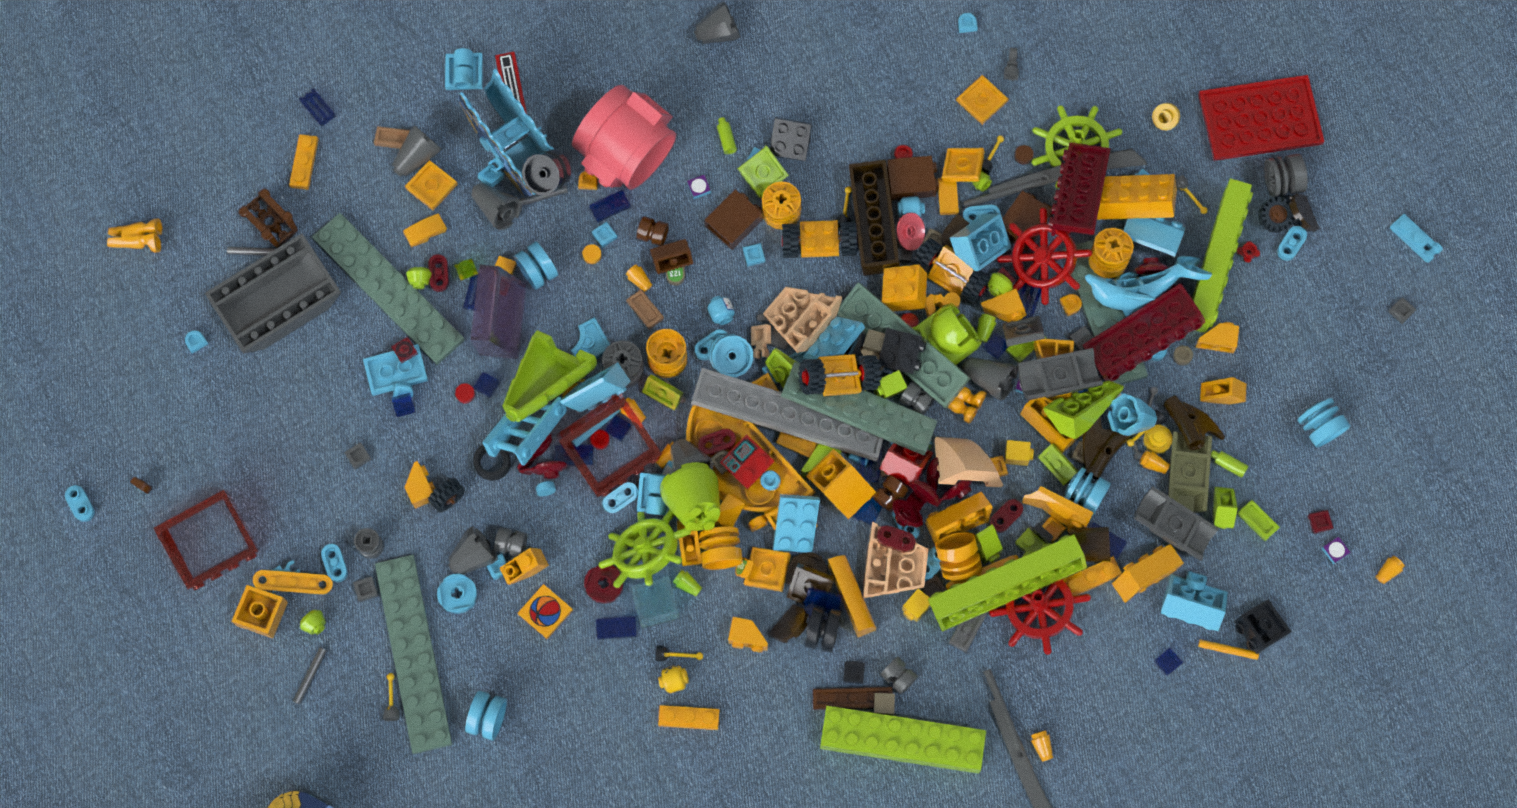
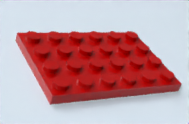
[1198,75,1325,161]

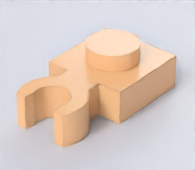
[751,324,771,359]

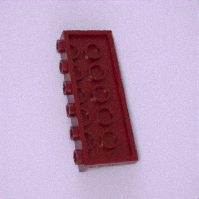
[1048,142,1111,236]
[1082,284,1206,382]

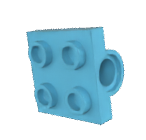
[445,48,483,90]
[637,472,670,515]

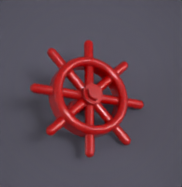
[997,207,1093,305]
[989,578,1091,655]

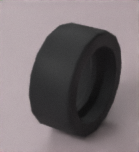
[473,445,511,481]

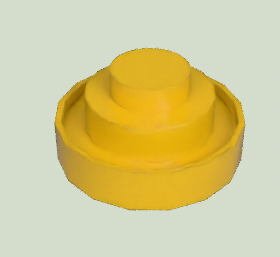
[1152,103,1180,131]
[1143,425,1172,454]

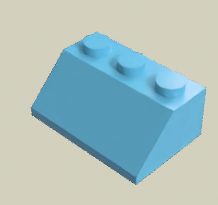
[950,213,1012,271]
[1123,218,1185,257]
[560,362,630,412]
[1161,574,1228,631]

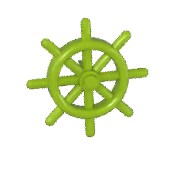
[1031,105,1122,189]
[599,510,691,588]

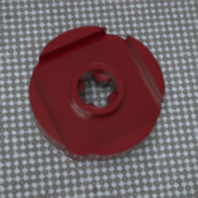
[584,565,624,604]

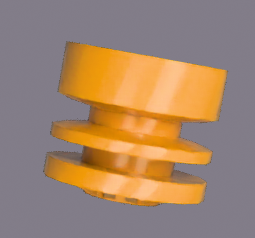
[762,181,801,230]
[1088,228,1134,278]
[646,329,687,378]
[698,526,743,570]
[935,532,982,580]

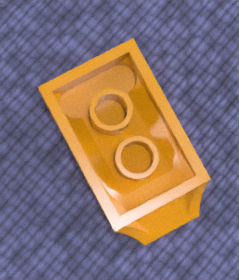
[1022,486,1094,532]

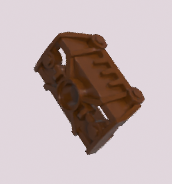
[238,188,298,248]

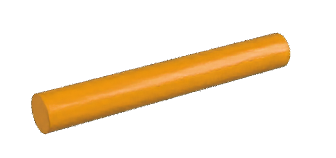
[1198,639,1259,660]

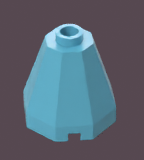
[1108,393,1157,436]

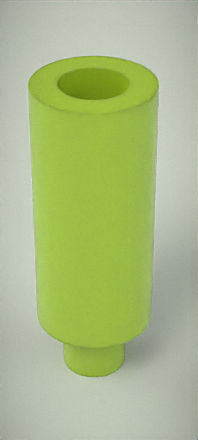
[717,117,737,155]
[1211,450,1249,478]

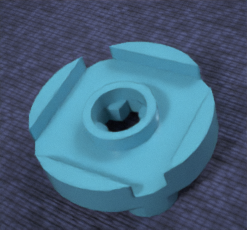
[437,574,477,614]

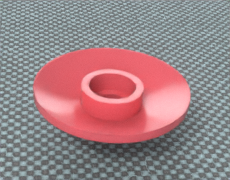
[897,213,925,250]

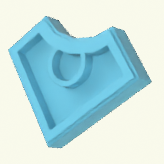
[570,317,610,359]

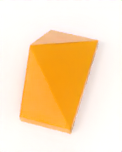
[715,492,746,527]

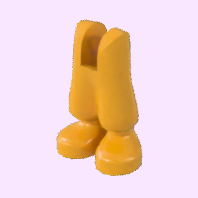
[107,218,163,253]
[948,386,987,424]

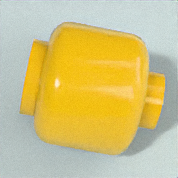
[658,665,689,693]

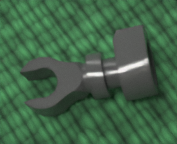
[1004,47,1019,81]

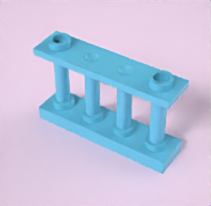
[482,397,567,466]

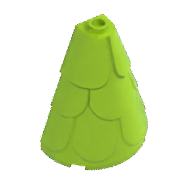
[502,330,597,422]

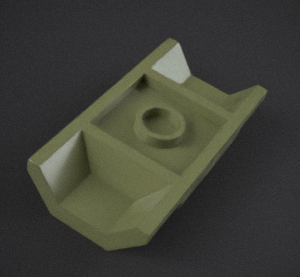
[1168,431,1212,513]

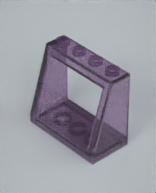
[470,265,527,359]

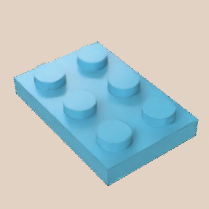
[803,316,865,360]
[363,344,428,396]
[773,494,820,553]

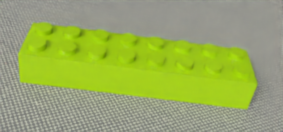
[1192,178,1253,333]
[928,535,1087,632]
[820,706,986,774]

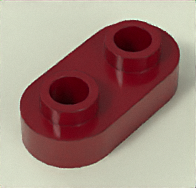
[428,254,449,292]
[698,429,737,455]
[990,499,1023,533]
[876,525,916,553]

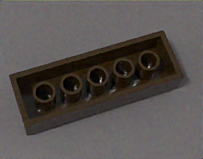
[849,159,900,276]

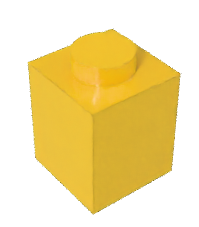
[1005,440,1034,466]
[902,588,931,622]

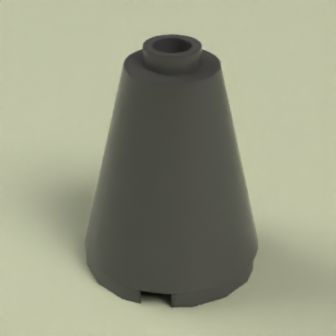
[392,125,442,177]
[471,183,522,230]
[962,357,1018,401]

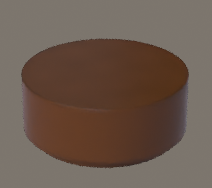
[1014,145,1034,165]

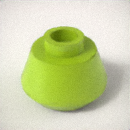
[406,267,432,289]
[988,272,1013,297]
[300,609,326,635]

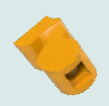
[925,292,960,318]

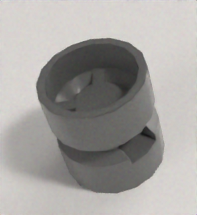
[899,381,935,415]
[494,527,528,556]
[354,528,384,559]
[881,656,918,695]

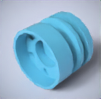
[1298,398,1351,448]
[1064,467,1111,519]

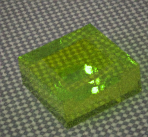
[454,258,478,280]

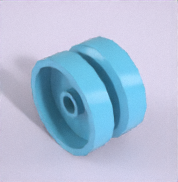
[513,241,558,290]
[709,334,753,377]
[465,690,507,741]

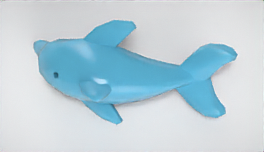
[1085,256,1212,317]

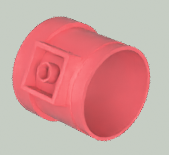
[572,85,676,190]

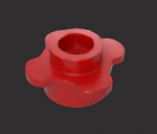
[1237,241,1260,263]

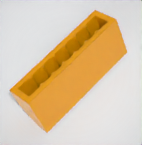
[828,555,876,638]

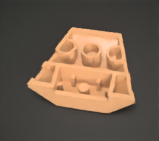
[763,287,842,353]
[934,437,1003,487]
[863,522,928,598]

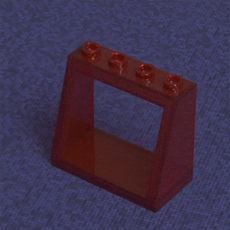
[556,393,662,497]
[153,490,260,591]

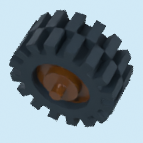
[1258,197,1294,233]
[428,477,465,513]

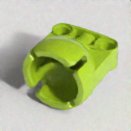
[912,303,981,365]

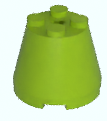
[660,462,720,531]

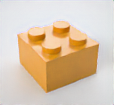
[882,265,927,311]
[231,585,288,639]

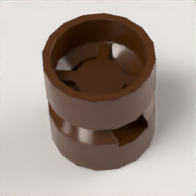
[636,216,669,246]
[872,475,909,512]

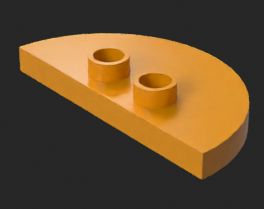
[686,405,816,513]

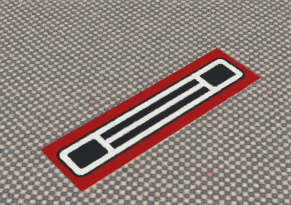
[495,51,527,114]

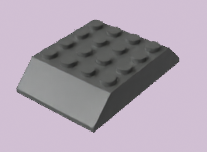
[205,233,341,354]

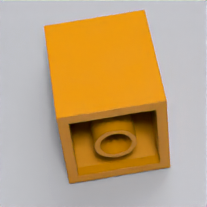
[806,449,876,519]

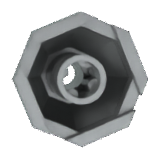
[694,1,741,44]
[670,439,714,472]
[448,526,498,574]

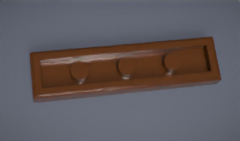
[813,687,893,710]

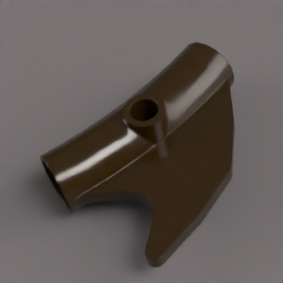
[1163,395,1225,450]
[1083,416,1130,480]

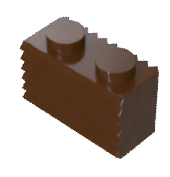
[650,239,693,275]

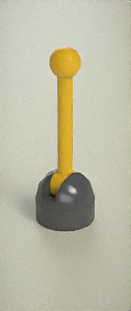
[1176,175,1208,214]
[383,673,400,721]

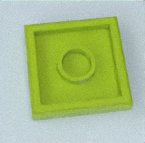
[737,146,789,198]

